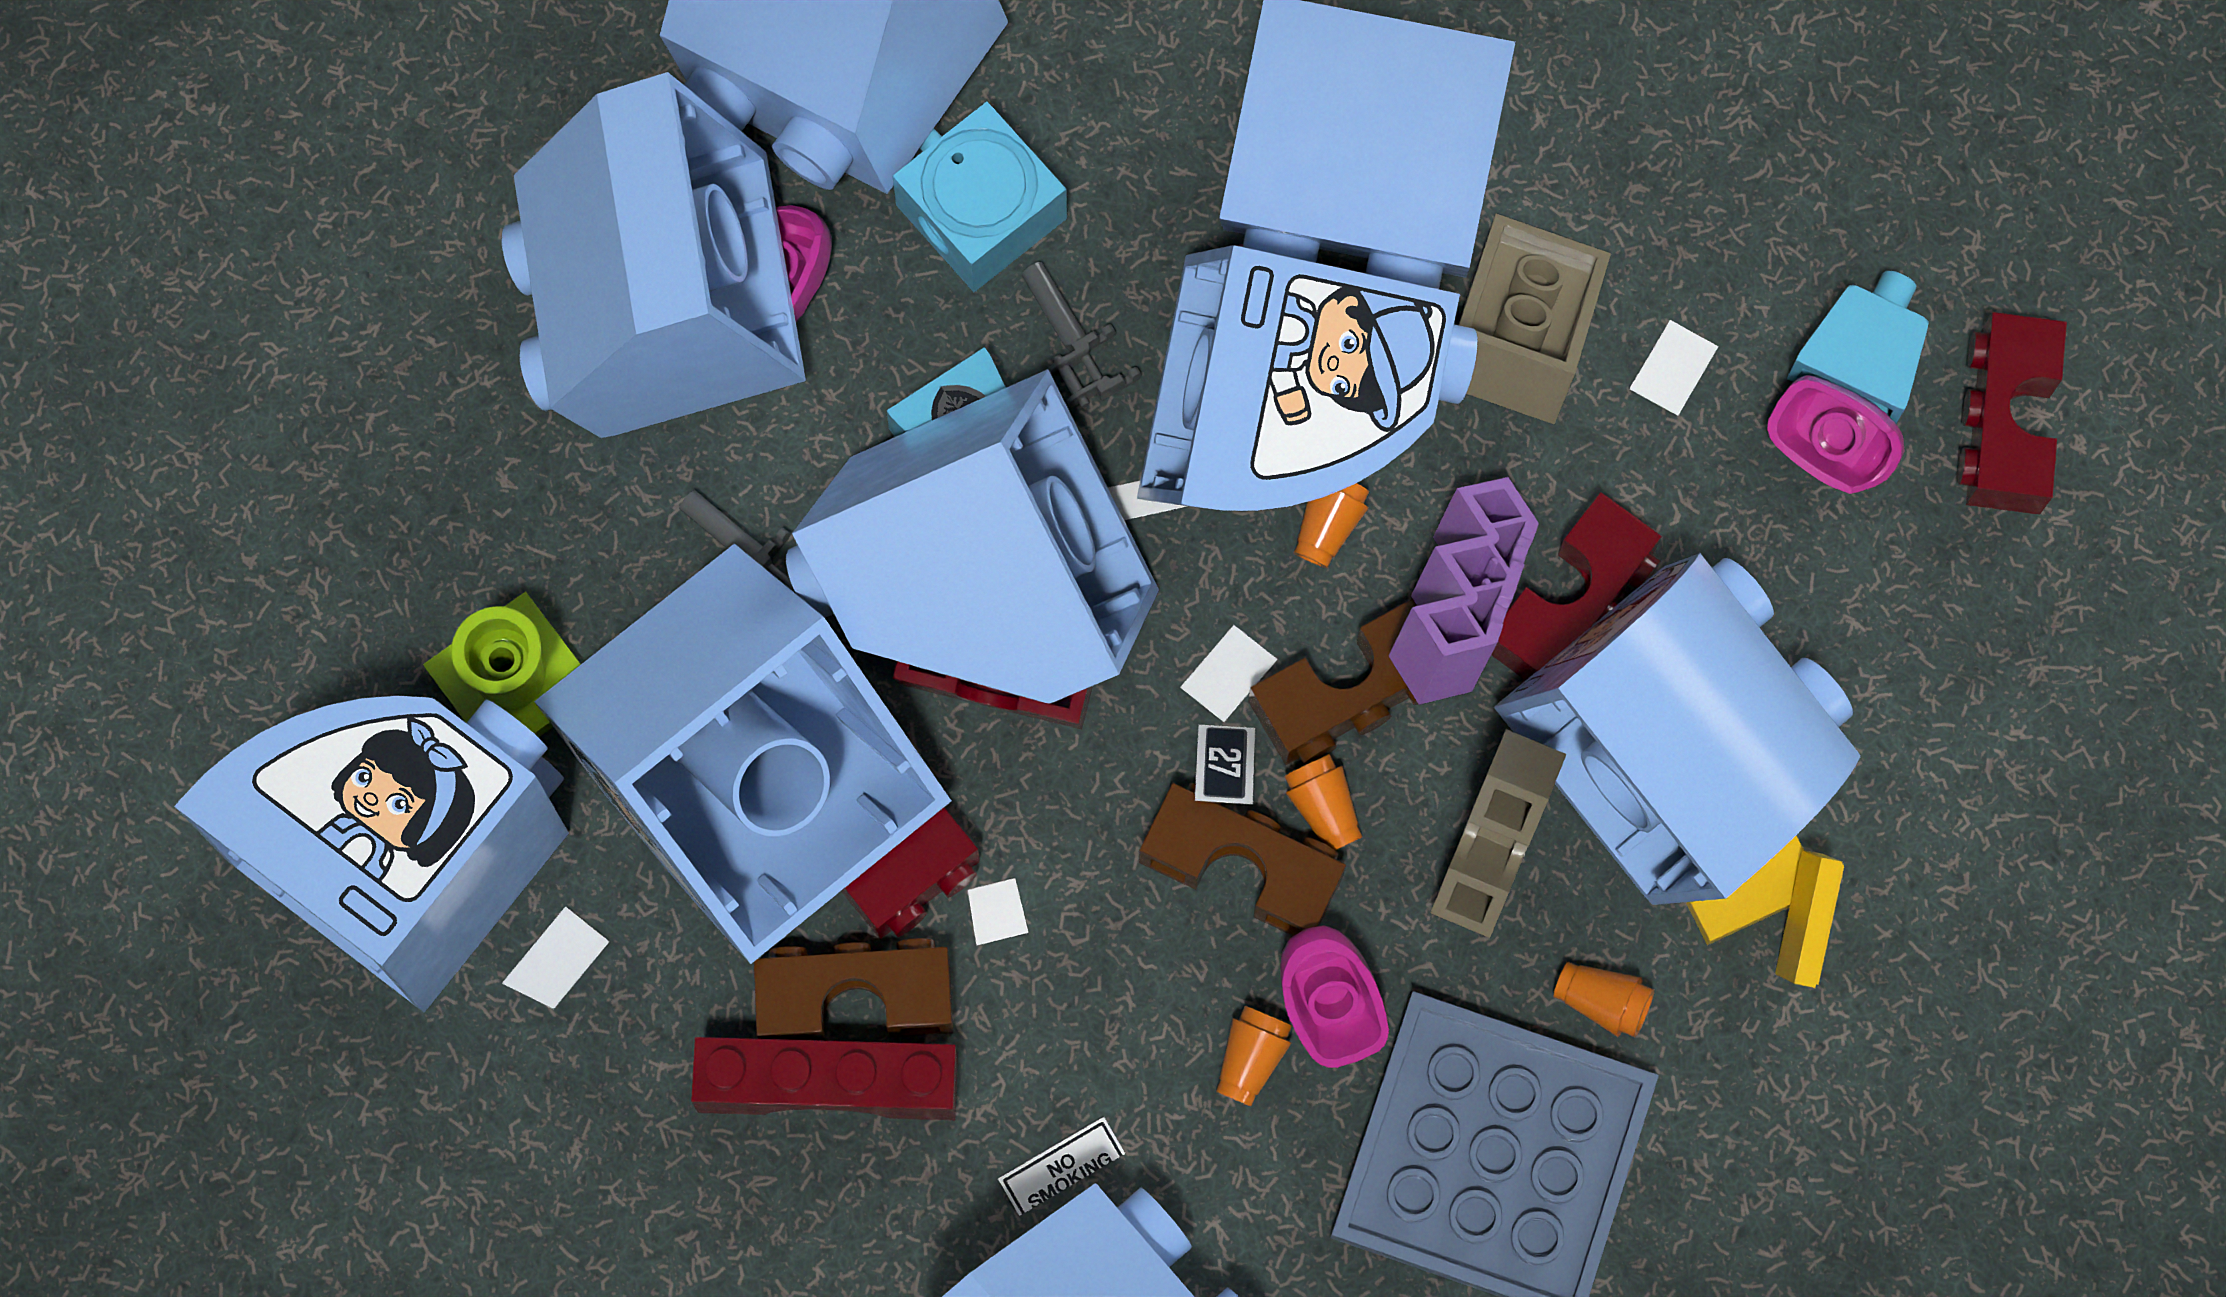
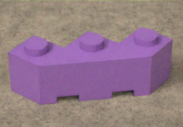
[1389,477,1539,705]

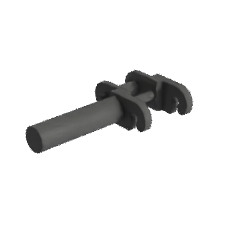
[1021,262,1142,408]
[679,490,796,594]

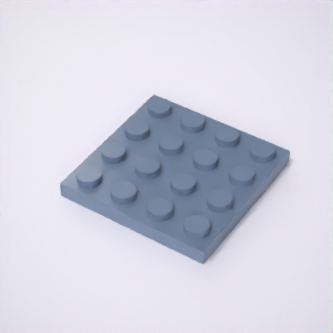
[1330,991,1659,1297]

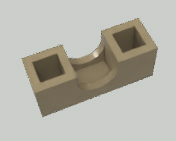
[1431,729,1567,938]

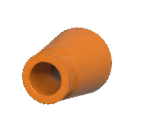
[1294,483,1369,568]
[1284,754,1363,850]
[1554,962,1654,1037]
[1216,1006,1292,1106]

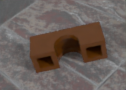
[1248,599,1418,765]
[1139,783,1346,936]
[754,938,954,1041]

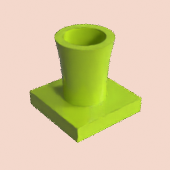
[423,591,581,737]

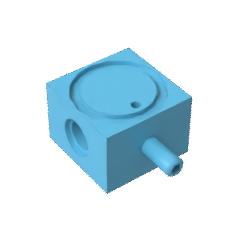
[892,102,1067,292]

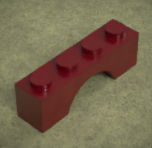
[691,1037,958,1121]

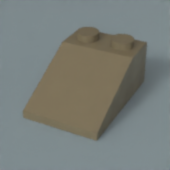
[1457,214,1611,424]

